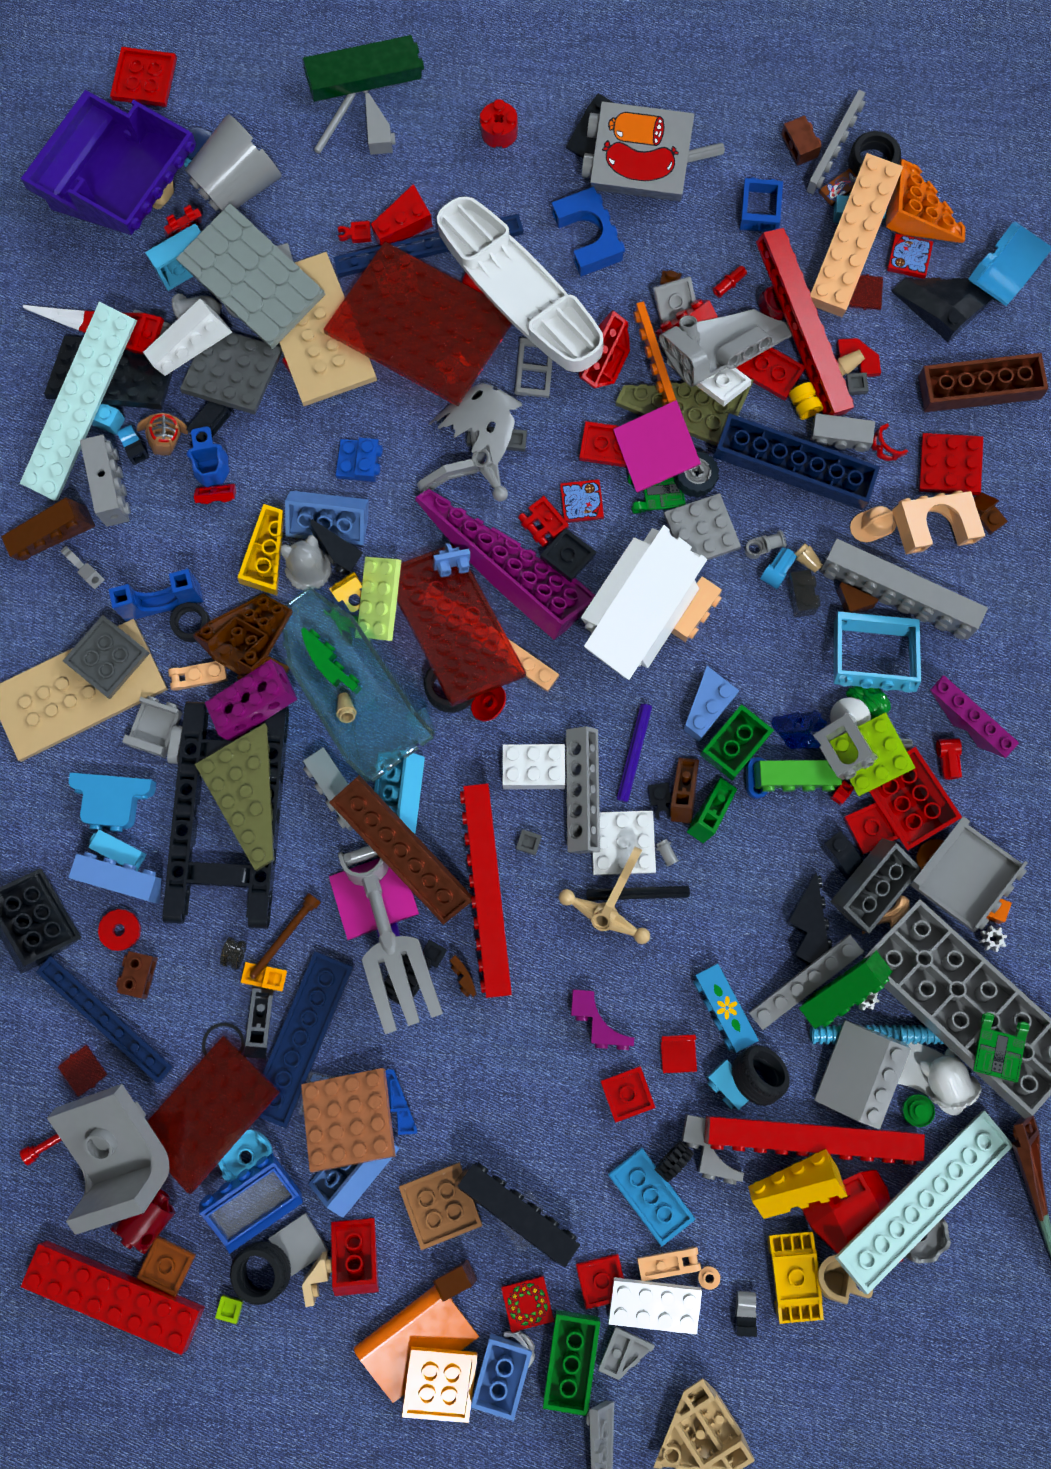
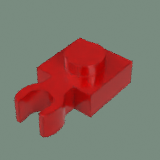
[338,221,372,244]

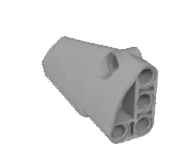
[659,309,792,387]

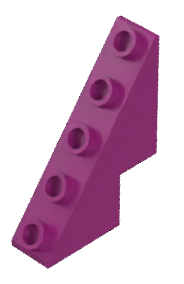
[930,675,1019,758]

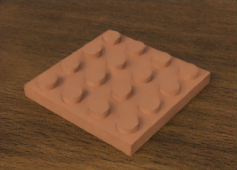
[301,1068,396,1173]

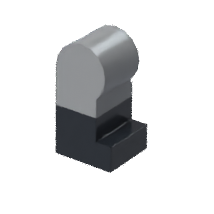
[734,1291,757,1337]

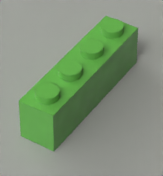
[754,760,842,792]

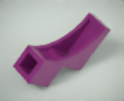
[571,990,634,1050]

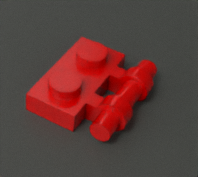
[518,496,569,547]

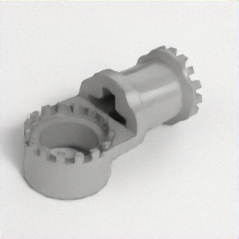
[745,530,787,559]

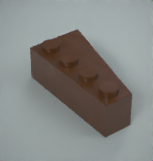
[1,497,96,561]

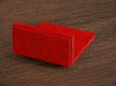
[661,1035,697,1073]

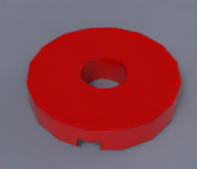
[98,909,141,951]

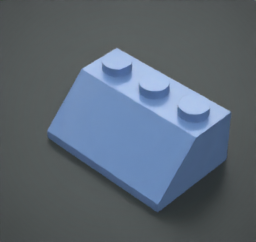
[471,1334,532,1421]

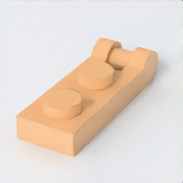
[168,661,228,691]
[637,1247,701,1281]

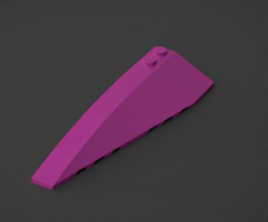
[415,489,595,640]

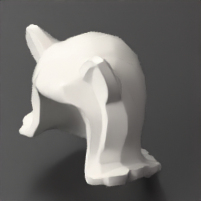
[920,1048,982,1110]

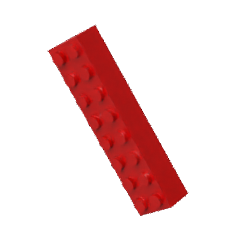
[20,1241,205,1355]

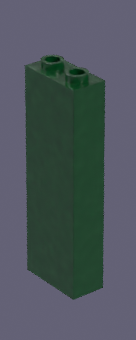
[303,35,424,102]

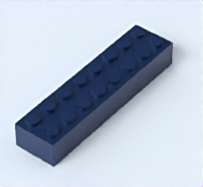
[713,413,880,510]

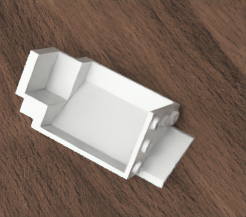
[581,525,707,680]

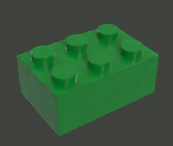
[700,704,774,781]

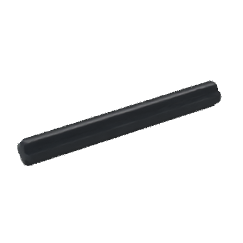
[586,886,690,901]

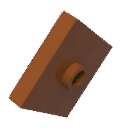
[136,1236,196,1297]

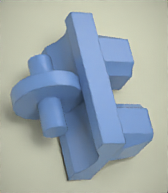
[433,543,470,577]

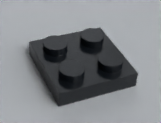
[540,528,596,582]

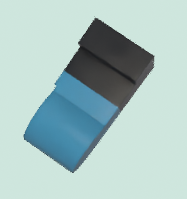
[117,425,150,465]

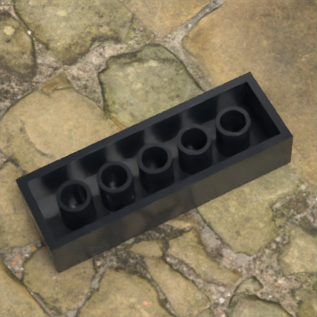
[453,1162,580,1267]

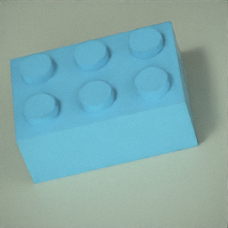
[145,223,201,291]

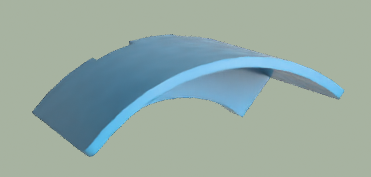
[968,221,1051,306]

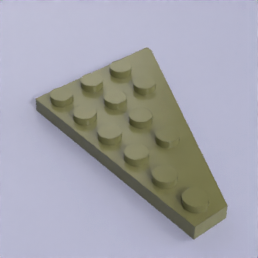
[616,379,754,446]
[195,723,275,871]

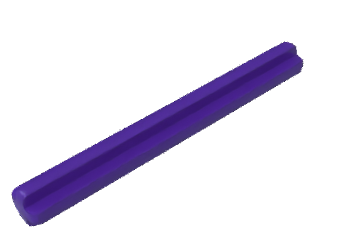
[617,704,652,802]

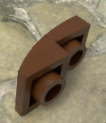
[449,955,477,997]

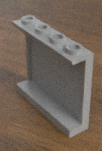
[910,816,1028,932]

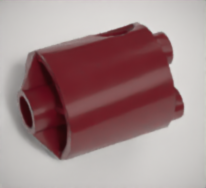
[110,1189,175,1254]

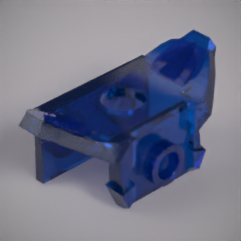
[771,710,828,749]

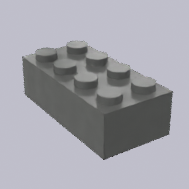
[830,838,922,934]

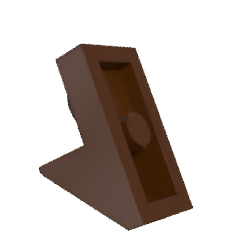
[974,492,1008,535]

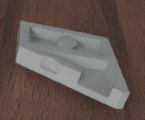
[598,1326,655,1380]

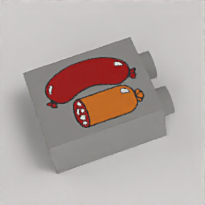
[582,102,695,201]

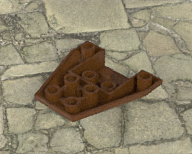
[193,594,293,676]

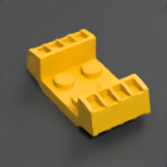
[767,1232,824,1324]

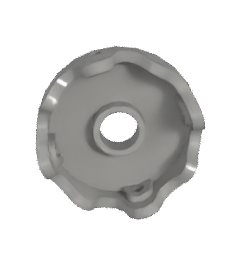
[905,1218,951,1264]

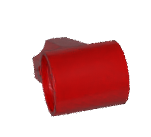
[936,738,962,780]

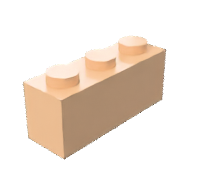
[671,576,722,643]

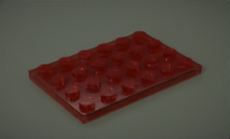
[147,1036,280,1194]

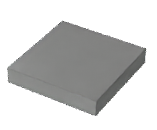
[652,276,696,324]
[268,1213,329,1276]

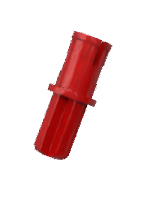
[712,266,747,298]

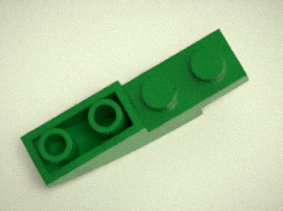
[301,627,362,694]

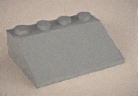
[814,1020,911,1129]

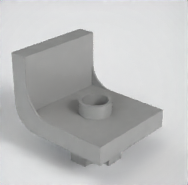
[47,1084,169,1235]

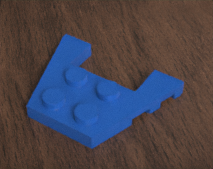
[350,1069,418,1135]

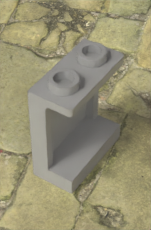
[122,696,183,758]

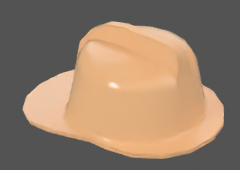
[850,506,897,543]

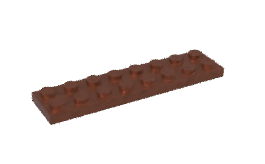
[329,775,472,925]

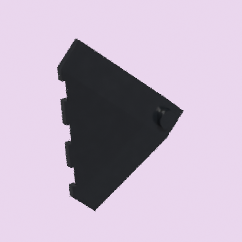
[892,278,995,342]

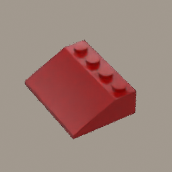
[869,746,962,851]

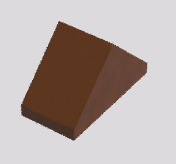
[836,582,879,613]
[433,1259,477,1302]

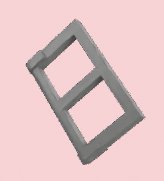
[514,338,553,398]

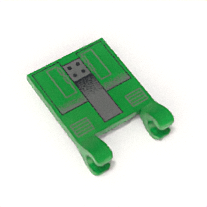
[627,473,686,514]
[973,1012,1030,1083]

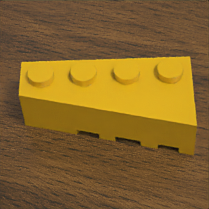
[237,504,284,596]
[748,1149,847,1219]

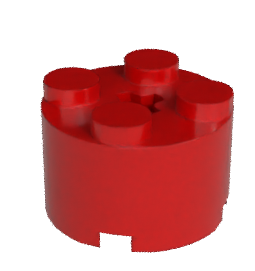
[480,99,518,148]

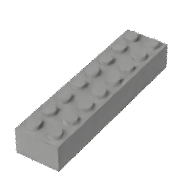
[820,539,988,640]

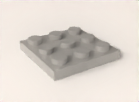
[664,493,741,560]

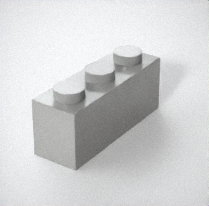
[810,413,875,452]

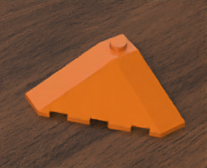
[886,159,965,243]

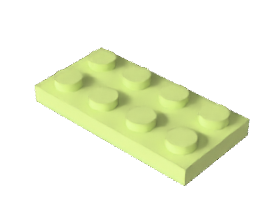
[356,557,401,641]

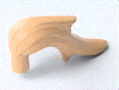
[862,895,910,934]

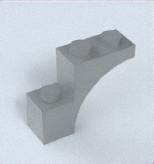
[681,1114,744,1185]

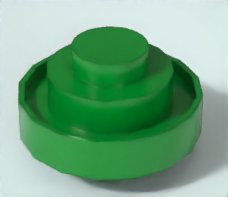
[902,1094,935,1127]

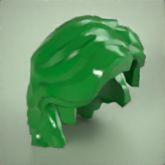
[846,686,891,720]

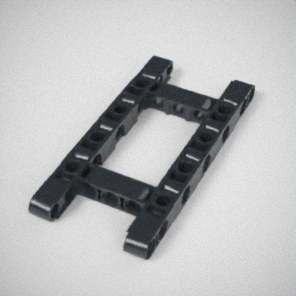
[162,701,289,929]

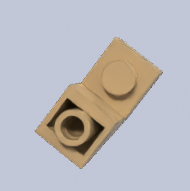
[302,1251,332,1307]

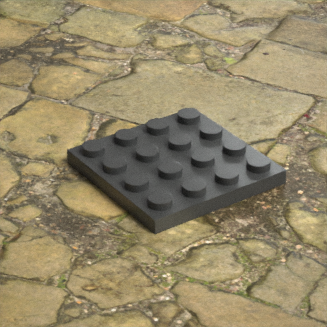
[180,333,283,415]

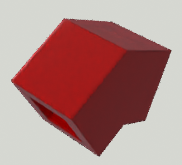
[830,781,854,806]

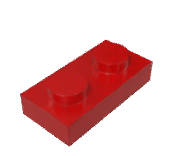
[194,484,236,504]

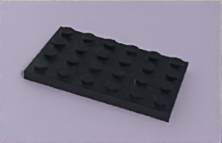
[44,336,174,410]

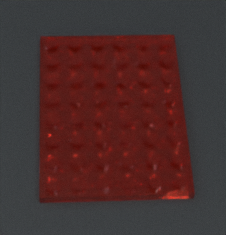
[324,242,512,406]

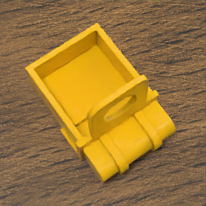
[329,572,362,612]

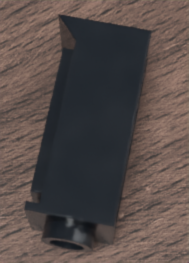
[186,401,235,442]

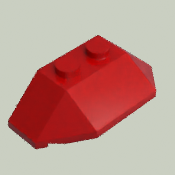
[579,310,630,389]

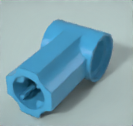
[760,547,797,589]

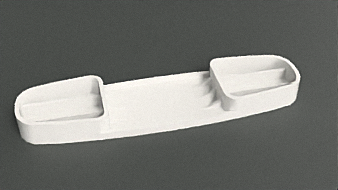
[437,197,603,372]

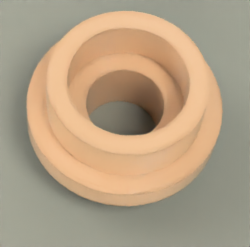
[698,1266,720,1290]

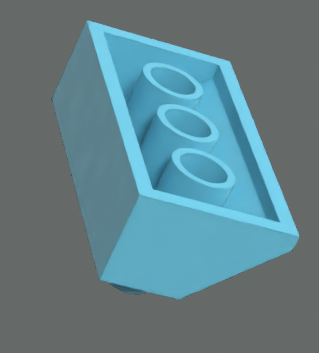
[374,751,425,834]

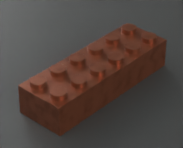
[918,353,1048,412]

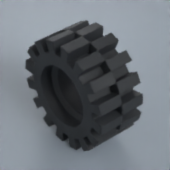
[655,1141,694,1182]

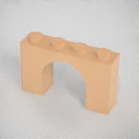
[892,491,985,554]

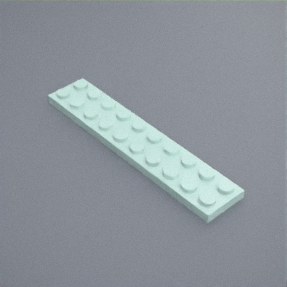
[20,302,137,501]
[835,1111,1012,1294]

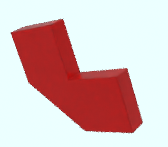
[837,338,881,377]

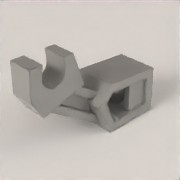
[60,546,105,589]

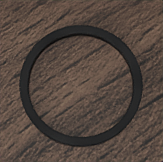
[202,1023,245,1066]

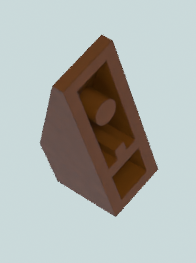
[671,758,699,824]

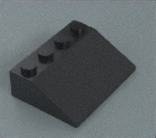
[0,868,82,974]

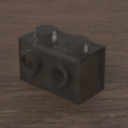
[787,569,820,618]

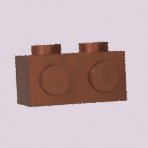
[781,115,822,166]
[116,951,158,999]

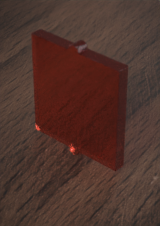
[849,274,883,310]
[58,1045,108,1097]

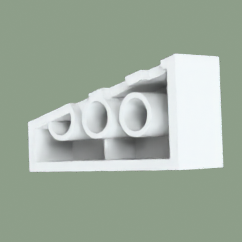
[143,299,232,376]

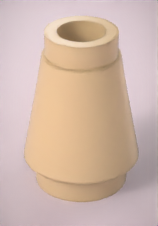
[838,349,865,376]
[794,543,823,573]
[336,693,357,723]

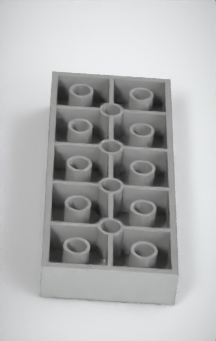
[861,900,1051,1119]

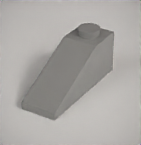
[365,93,396,155]

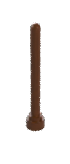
[250,893,321,979]

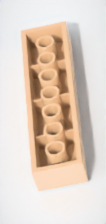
[810,153,903,317]

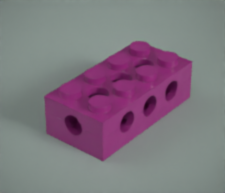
[205,659,297,741]

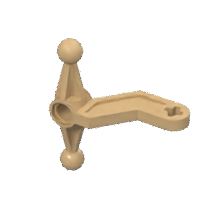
[559,846,650,944]

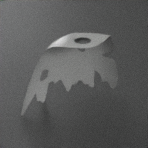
[428,383,522,465]

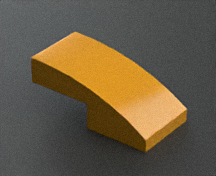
[240,962,287,991]

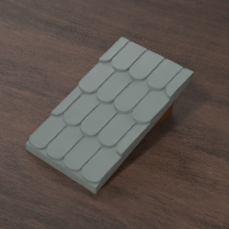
[176,204,326,349]

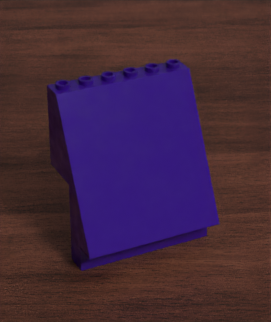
[21,90,196,235]

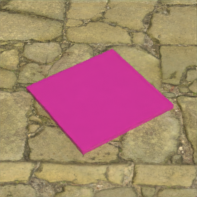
[613,400,701,493]
[329,858,419,940]

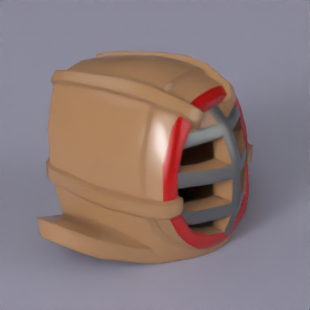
[136,413,188,456]

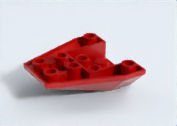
[800,1170,903,1263]

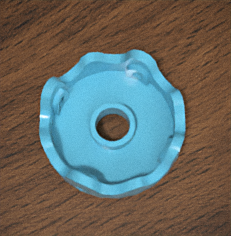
[217,1129,273,1182]

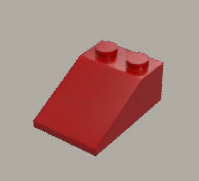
[331,1218,379,1296]

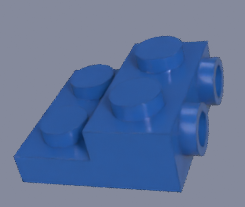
[336,438,383,482]

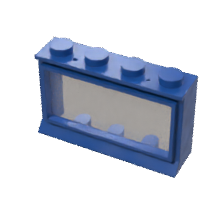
[199,1153,303,1254]

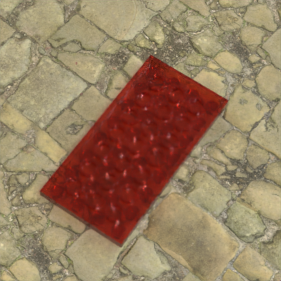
[397,544,526,707]

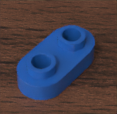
[746,757,768,799]

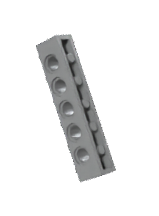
[565,726,600,854]

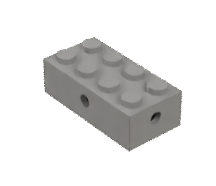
[80,435,131,527]

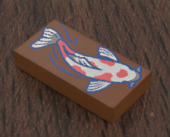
[819,168,857,206]

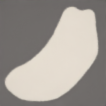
[898,1042,963,1116]

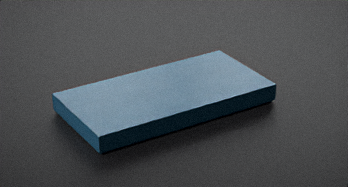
[608,1147,696,1247]

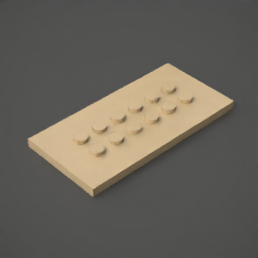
[279,252,377,406]
[0,619,168,762]

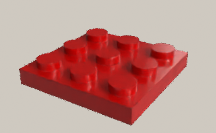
[110,47,177,107]
[919,433,984,495]

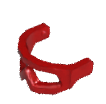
[871,423,908,461]

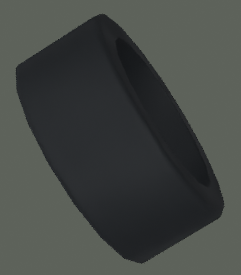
[169,602,210,642]

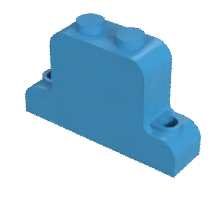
[69,773,156,832]

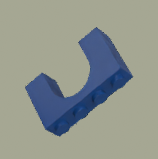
[551,187,625,277]
[108,569,204,622]

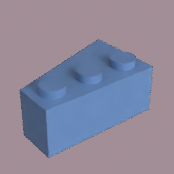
[683,666,739,742]

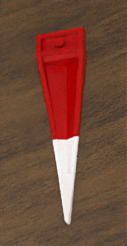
[23,305,164,355]

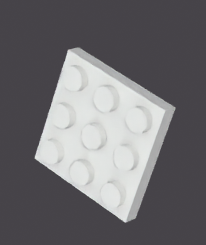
[592,811,656,875]

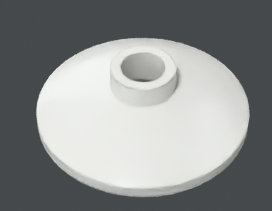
[830,697,871,735]

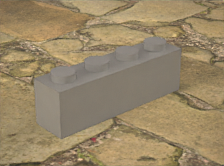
[303,747,353,831]

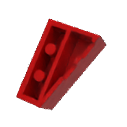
[371,184,433,246]

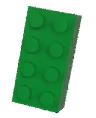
[799,950,893,1029]
[543,1310,600,1416]

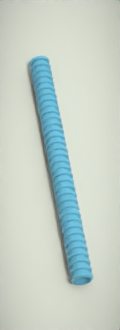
[810,1025,944,1044]

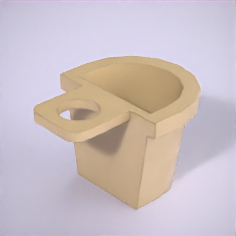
[817,1255,873,1305]

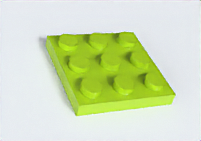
[830,713,916,796]

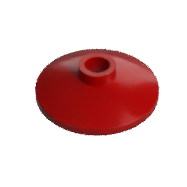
[471,683,506,722]

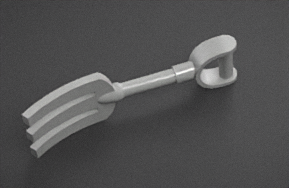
[338,846,443,1034]

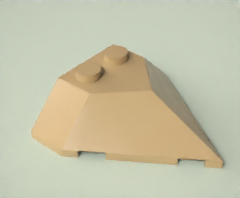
[653,1378,755,1469]

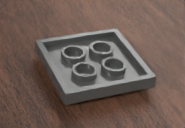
[63,615,150,699]

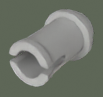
[656,839,679,867]

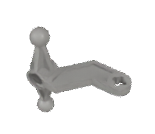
[417,428,508,502]

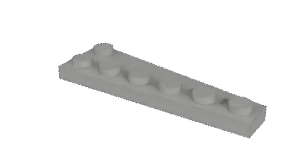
[586,1400,614,1469]

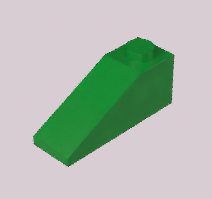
[687,778,737,844]

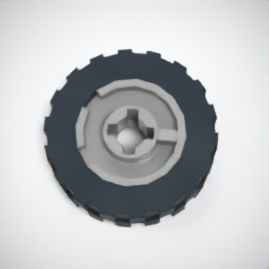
[674,451,719,497]

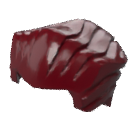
[759,285,785,320]

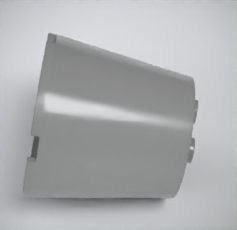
[185,114,282,212]

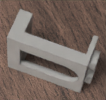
[813,713,878,780]

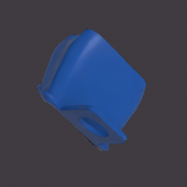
[186,427,230,487]

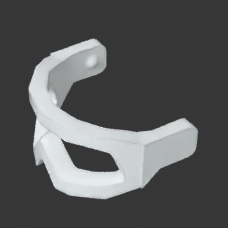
[503,1331,535,1368]

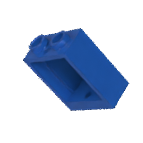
[739,177,783,232]

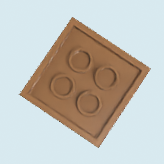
[399,1162,483,1250]

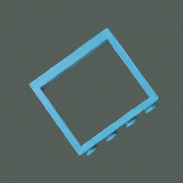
[834,612,921,693]

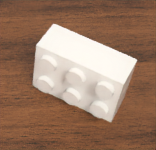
[503,744,565,789]

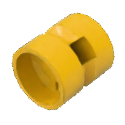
[789,382,824,420]

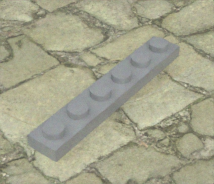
[807,90,866,194]
[749,934,864,1030]

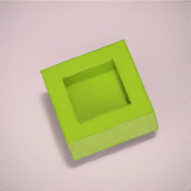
[215,1294,244,1324]

